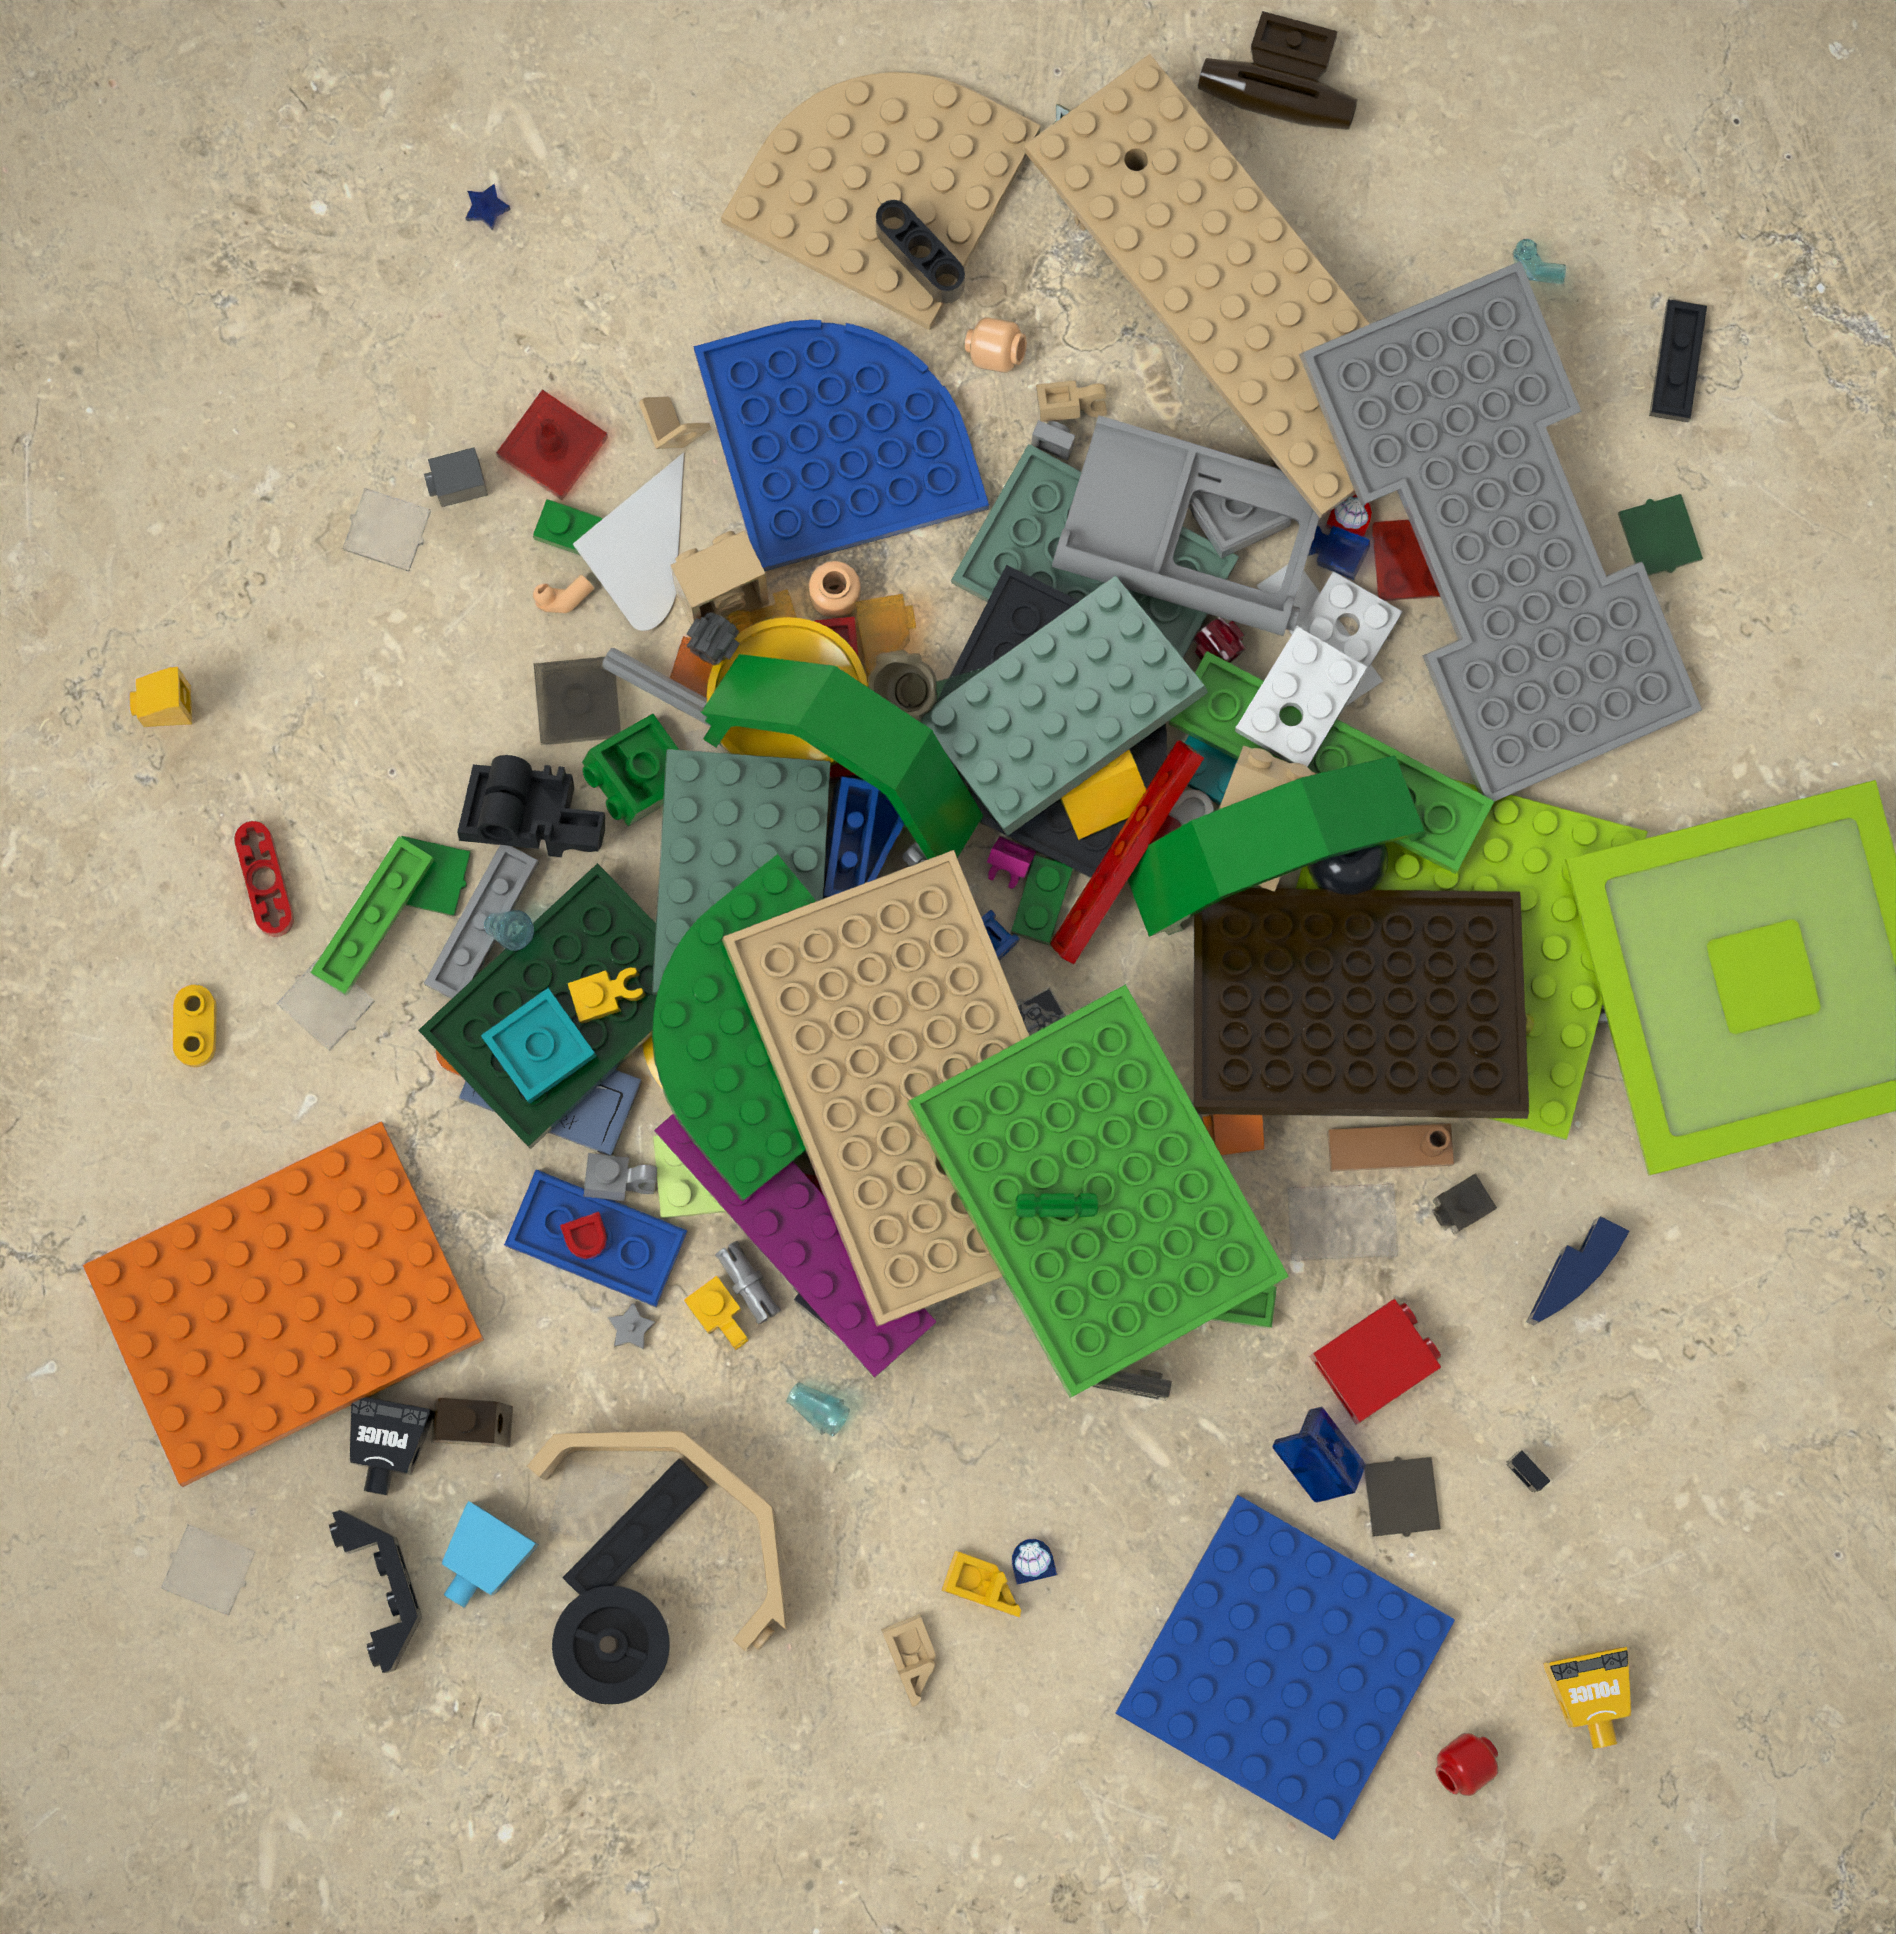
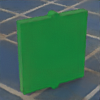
[401,836,471,917]

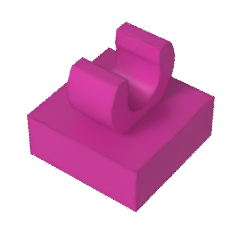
[987,836,1036,889]

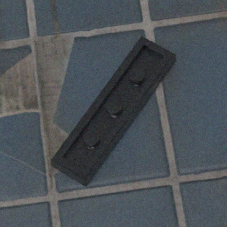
[562,1458,708,1595]

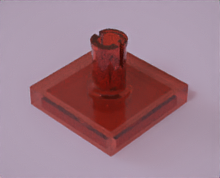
[496,389,608,501]

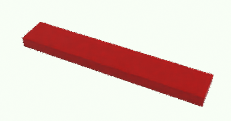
[1050,740,1204,965]

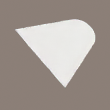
[573,452,684,631]

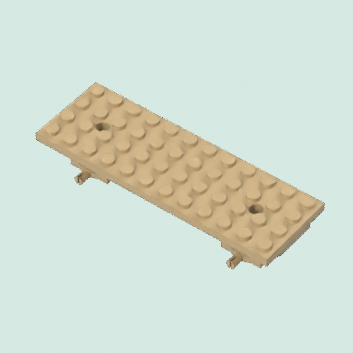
[1023,54,1370,519]

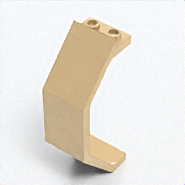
[527,1431,787,1652]

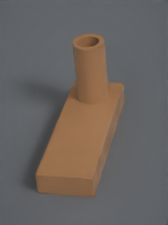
[1328,1124,1454,1172]

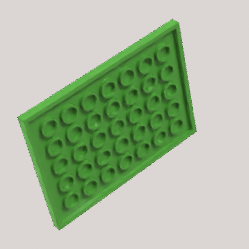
[907,984,1289,1398]

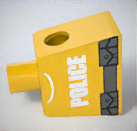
[1543,1647,1631,1749]

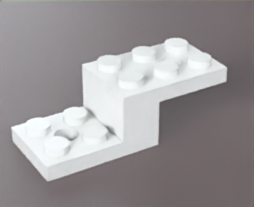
[1235,571,1403,767]

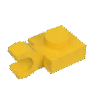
[684,1276,749,1350]

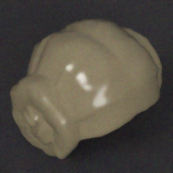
[868,650,937,723]

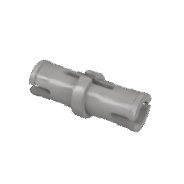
[715,1241,781,1324]

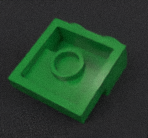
[582,713,679,827]

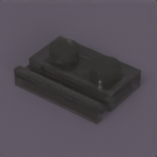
[1091,1369,1172,1401]

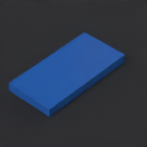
[504,1170,688,1308]

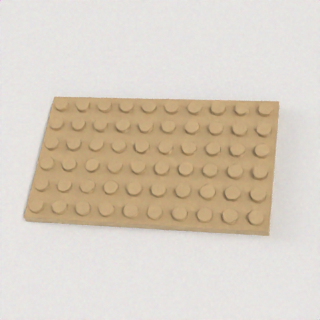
[722,850,1029,1327]

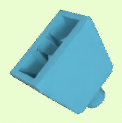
[442,1501,539,1608]

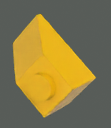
[130,667,192,727]

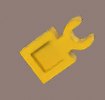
[567,968,646,1024]

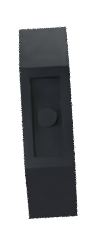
[329,1510,422,1673]

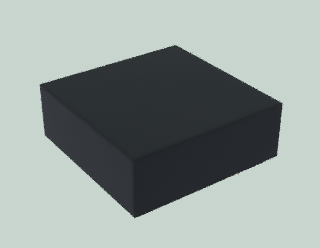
[1506,1450,1550,1493]

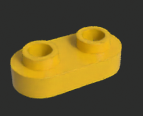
[173,985,217,1067]

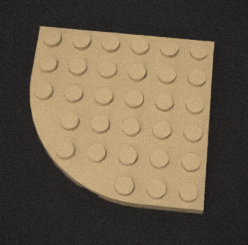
[721,72,1041,330]

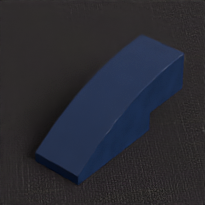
[1526,1216,1630,1326]

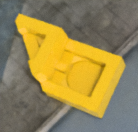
[942,1551,1021,1617]

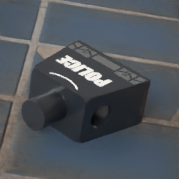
[350,1397,434,1496]

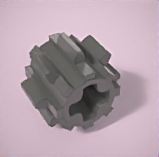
[686,612,740,666]

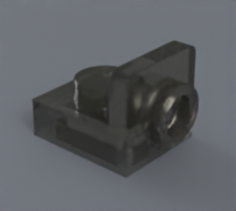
[1432,1173,1497,1235]

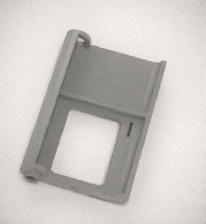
[1052,415,1319,636]

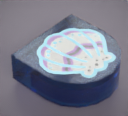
[1012,1539,1057,1585]

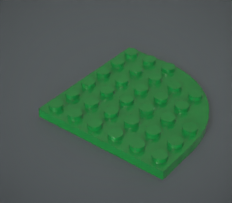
[652,854,817,1202]

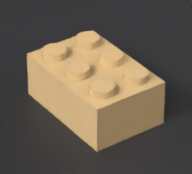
[670,531,769,625]

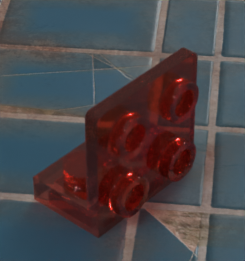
[1372,520,1440,601]

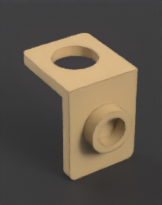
[639,397,711,449]

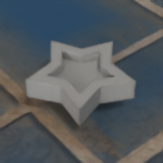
[608,1303,656,1349]

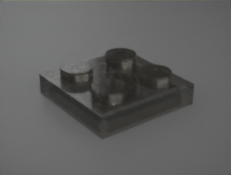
[533,657,621,745]

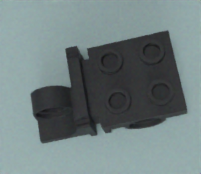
[457,755,606,857]

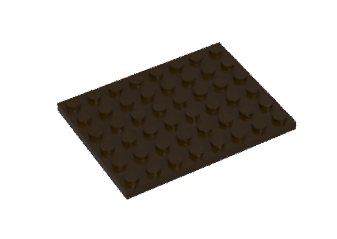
[1194,888,1529,1119]

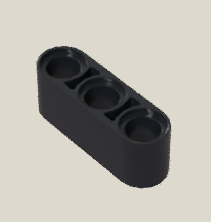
[876,200,965,304]

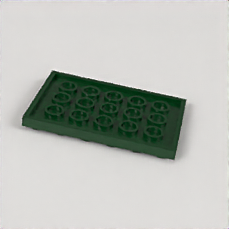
[418,863,656,1149]

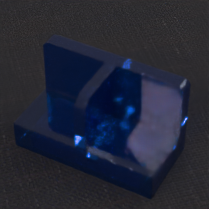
[1272,1406,1366,1503]

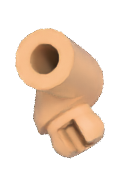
[533,575,594,613]

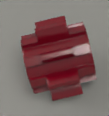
[1193,617,1246,663]

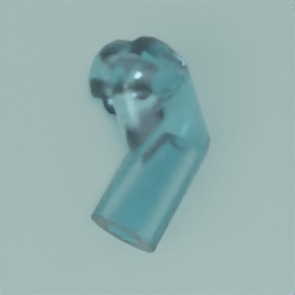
[1513,239,1566,284]

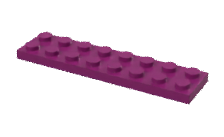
[654,1114,936,1378]

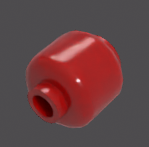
[1435,1733,1498,1796]

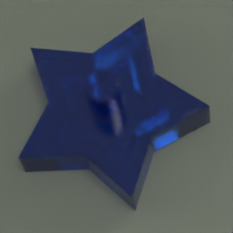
[465,183,511,230]

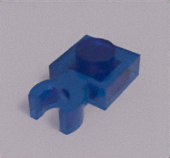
[1308,525,1371,580]

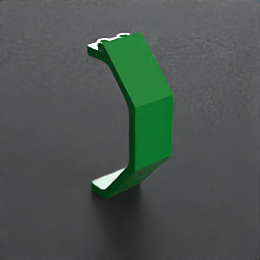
[701,654,983,860]
[1128,755,1426,937]

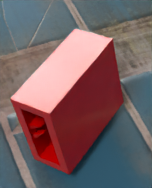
[1309,1298,1441,1425]

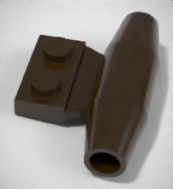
[1198,11,1358,130]

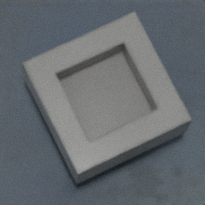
[1031,420,1075,461]

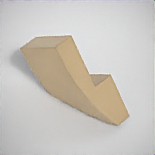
[881,1614,936,1707]

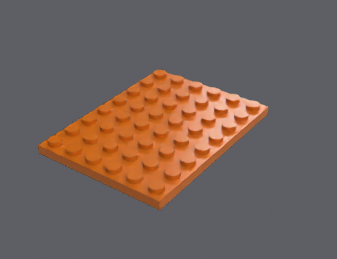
[83,1121,484,1487]

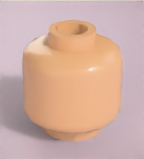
[965,317,1027,373]
[808,561,861,618]

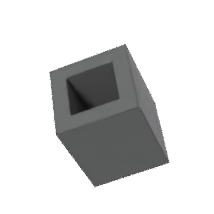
[424,447,488,507]

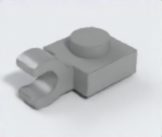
[583,1153,657,1201]

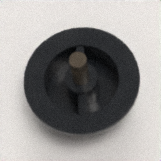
[552,1586,670,1705]

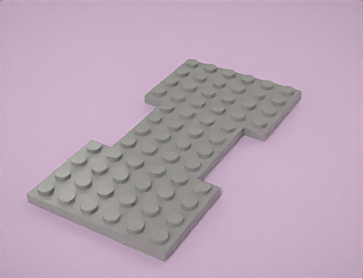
[1299,261,1702,801]

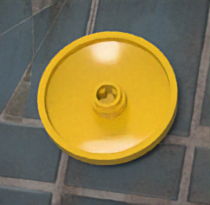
[706,617,868,767]

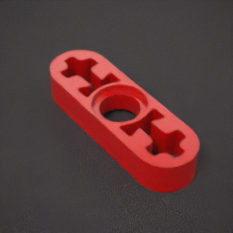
[234,821,294,937]

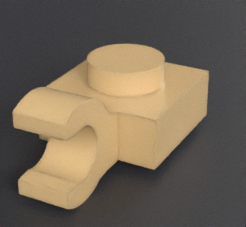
[1036,380,1107,422]

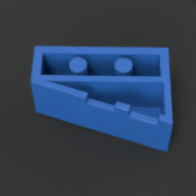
[823,777,904,899]

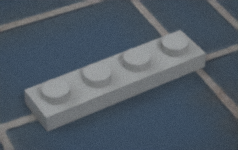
[424,845,539,999]

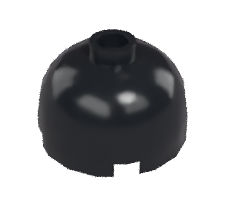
[1307,844,1388,895]

